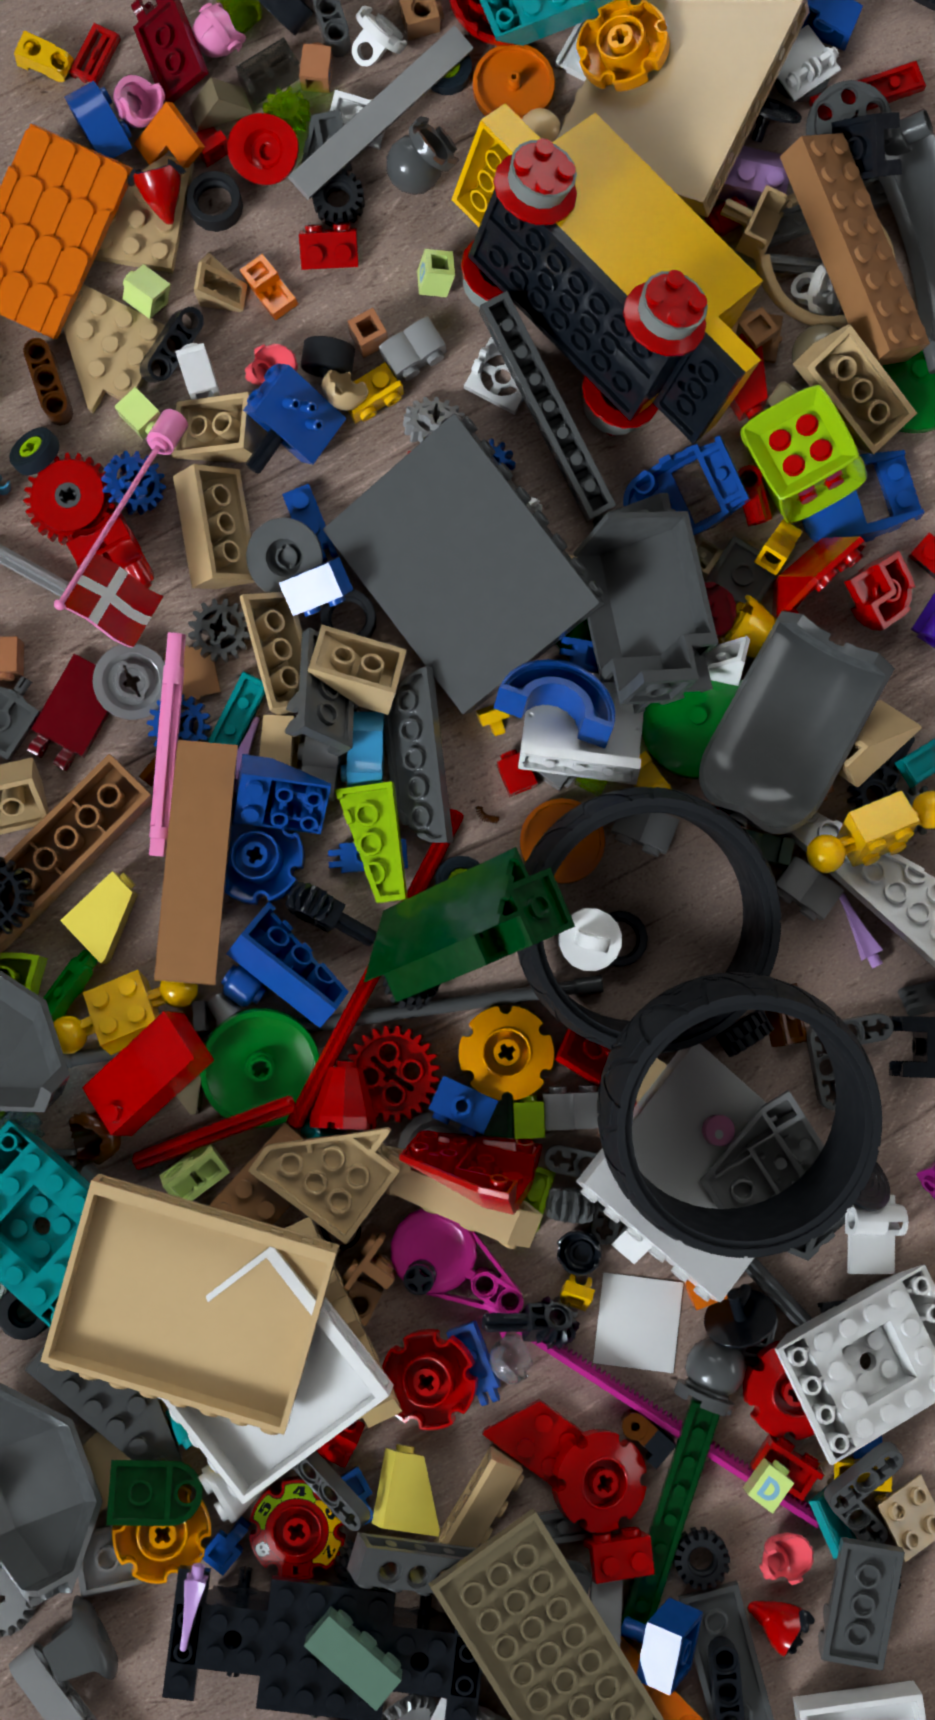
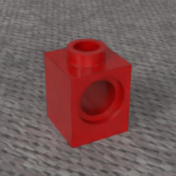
[496,749,538,798]

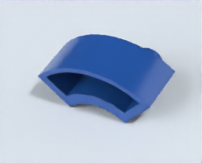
[64,81,132,159]

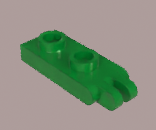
[43,949,98,1022]

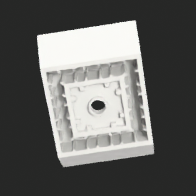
[775,1265,935,1465]

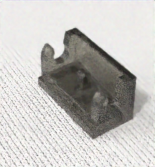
[235,37,300,106]

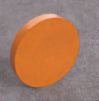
[473,45,555,119]
[520,798,605,884]

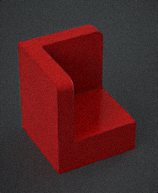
[189,125,228,168]

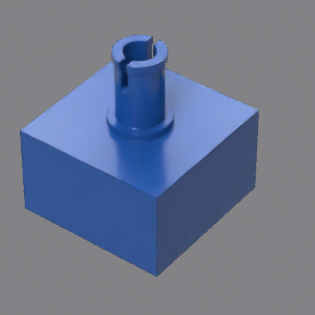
[621,1598,703,1695]

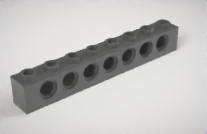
[479,291,616,522]
[347,1532,592,1596]

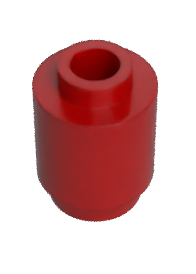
[704,196,748,236]

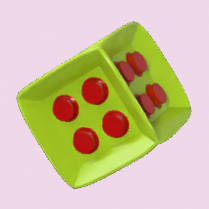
[740,385,867,523]

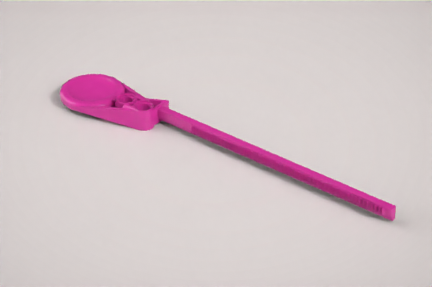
[391,1208,819,1528]

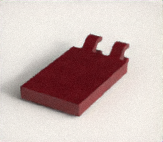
[131,0,209,104]
[27,654,127,772]

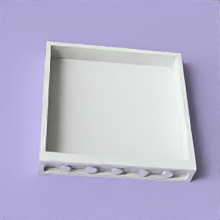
[576,1044,766,1303]
[157,1247,394,1504]

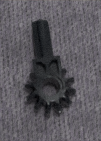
[847,737,915,811]
[285,882,377,947]
[481,1296,580,1349]

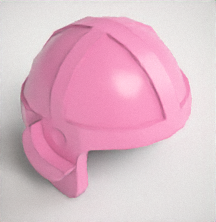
[192,3,246,58]
[113,75,165,128]

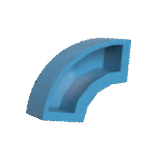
[341,711,384,788]

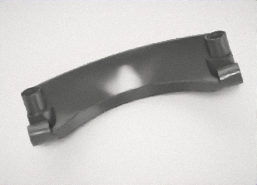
[879,109,935,374]

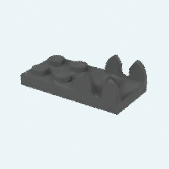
[285,628,354,756]
[818,1537,905,1671]

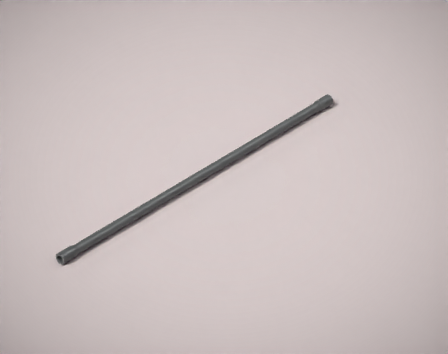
[63,975,604,1068]

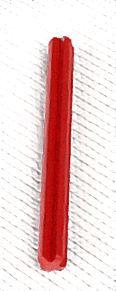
[132,1096,296,1170]

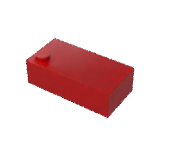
[82,1011,214,1136]

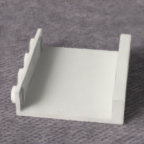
[518,672,644,785]

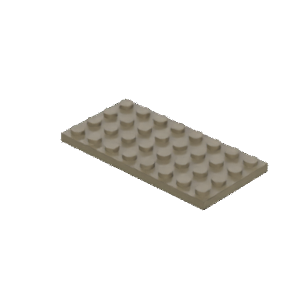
[428,1508,664,1720]

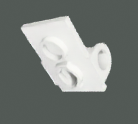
[845,1195,909,1274]

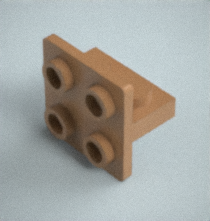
[342,1231,396,1291]

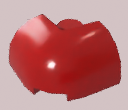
[844,551,915,631]

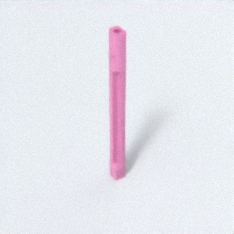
[149,632,186,857]

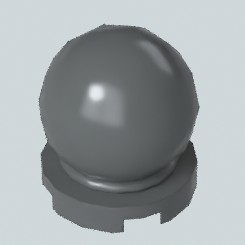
[386,116,459,195]
[674,1337,746,1416]

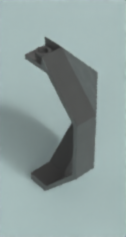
[0,971,70,1112]
[0,1383,103,1608]

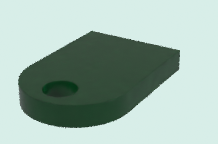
[106,1460,202,1526]

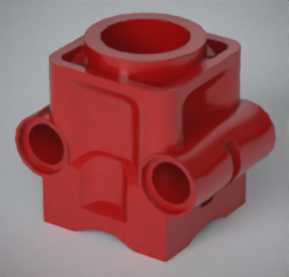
[66,512,154,588]

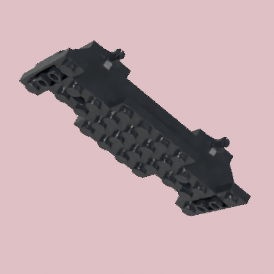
[162,1565,482,1720]

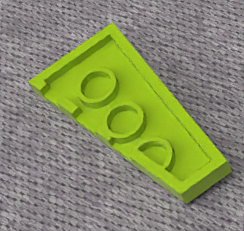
[334,781,408,903]

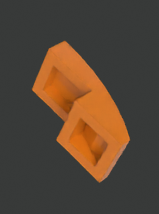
[239,254,298,321]

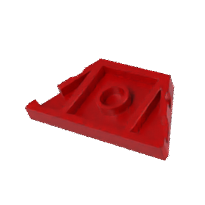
[482,1399,584,1487]

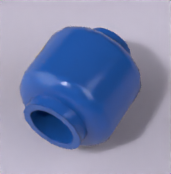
[220,964,267,1007]

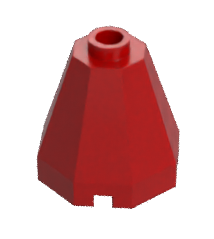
[310,1061,376,1130]

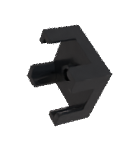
[831,112,902,181]
[889,1016,935,1078]

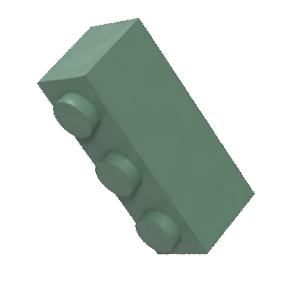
[304,1606,402,1711]

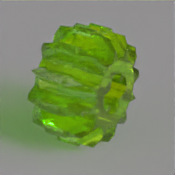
[262,85,311,135]

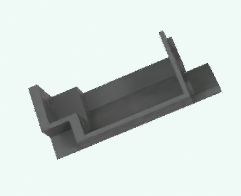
[573,493,719,714]

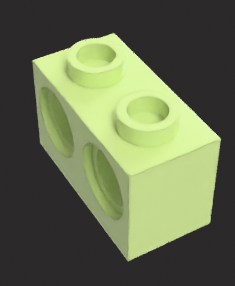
[159,1143,230,1201]

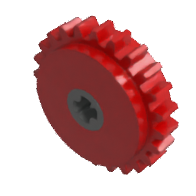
[23,452,117,545]

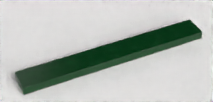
[621,1397,720,1626]

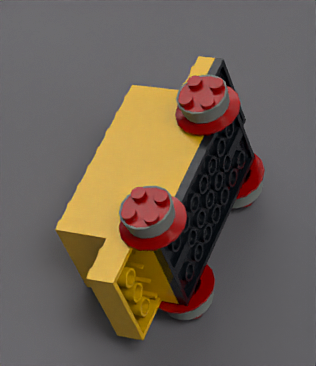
[451,103,763,444]

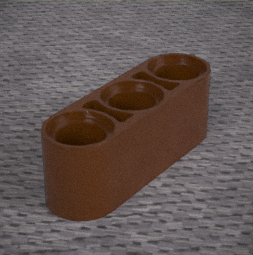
[23,338,73,426]

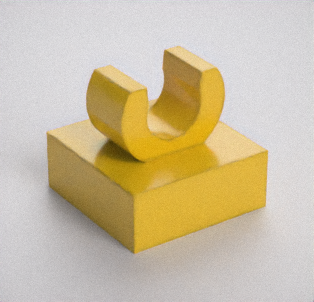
[476,705,510,736]
[559,1274,595,1312]

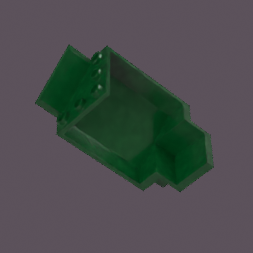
[363,847,575,1002]

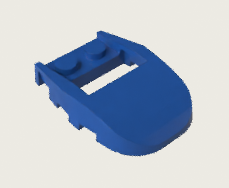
[623,436,751,535]
[801,450,925,543]

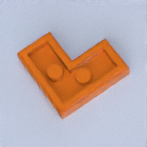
[134,101,205,168]

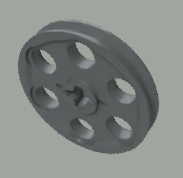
[806,80,892,136]

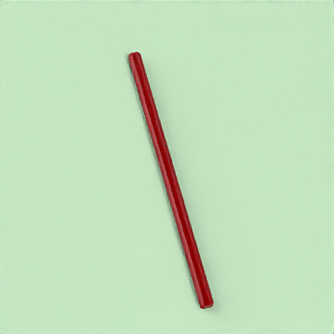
[287,809,464,1129]

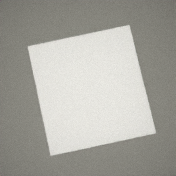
[593,1272,683,1373]

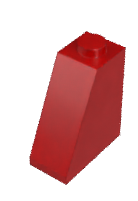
[730,334,768,421]

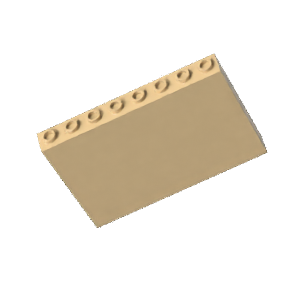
[557,0,809,217]
[41,1174,340,1435]

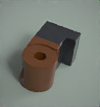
[621,1409,676,1469]

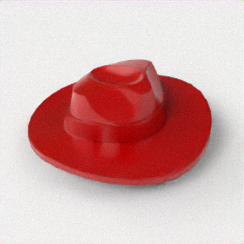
[227,113,299,185]

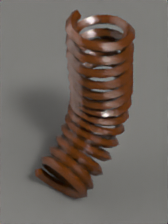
[475,806,500,824]

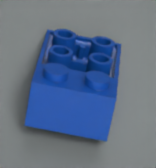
[233,754,331,834]

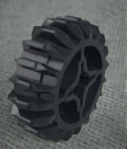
[0,857,35,937]

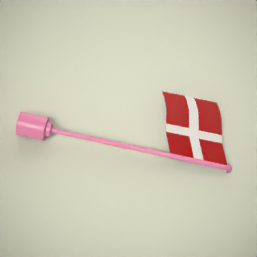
[54,409,188,648]

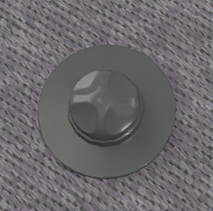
[246,518,323,593]

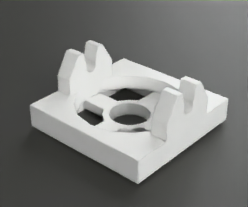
[464,337,523,415]

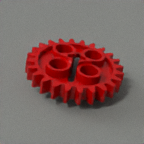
[347,1025,441,1122]

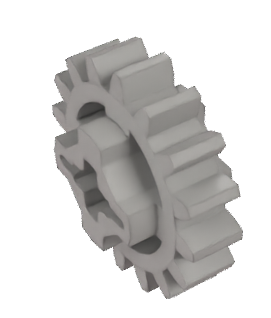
[403,397,465,443]

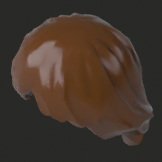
[68,1111,121,1165]

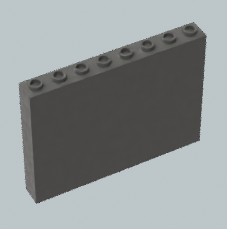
[323,413,605,714]

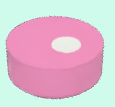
[702,1115,735,1146]

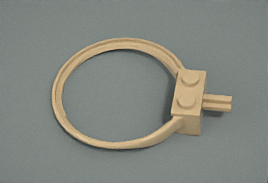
[720,185,895,328]

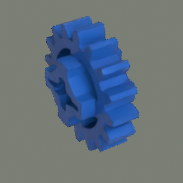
[101,451,166,515]
[146,693,212,747]

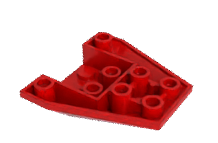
[772,536,867,619]
[399,1130,543,1215]

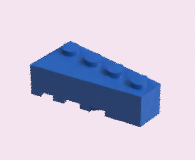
[801,0,863,51]
[226,901,349,1028]

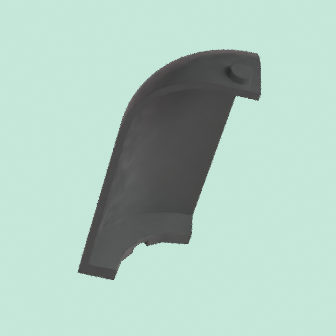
[699,611,895,834]

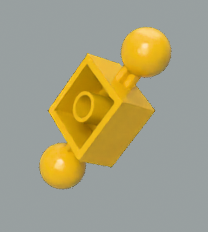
[806,790,935,873]
[53,970,198,1055]

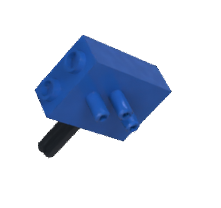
[243,363,347,474]

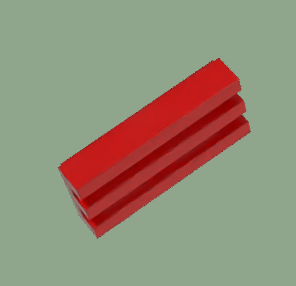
[69,23,121,85]

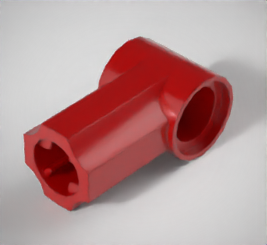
[738,465,773,527]

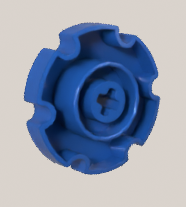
[225,811,305,905]

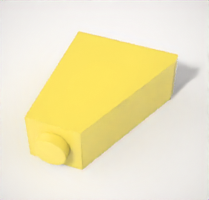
[60,871,138,964]
[372,1444,440,1537]

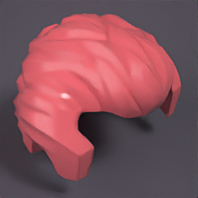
[245,343,298,386]
[759,1532,814,1585]

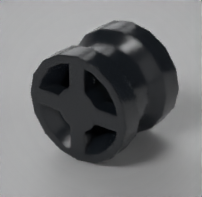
[404,1259,437,1295]

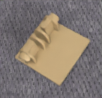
[875,1474,935,1562]

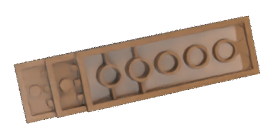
[154,740,238,985]

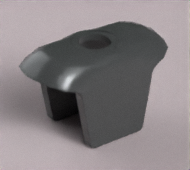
[43,1595,118,1682]

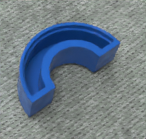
[493,659,615,749]

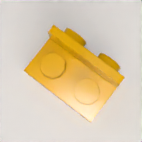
[347,362,404,424]

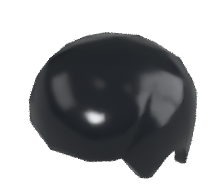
[557,1230,602,1276]

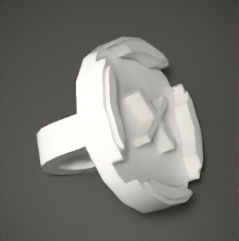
[352,6,407,66]
[790,263,842,316]
[559,908,622,971]

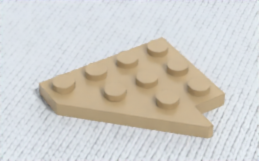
[94,155,194,273]
[63,284,165,414]
[248,1127,401,1244]

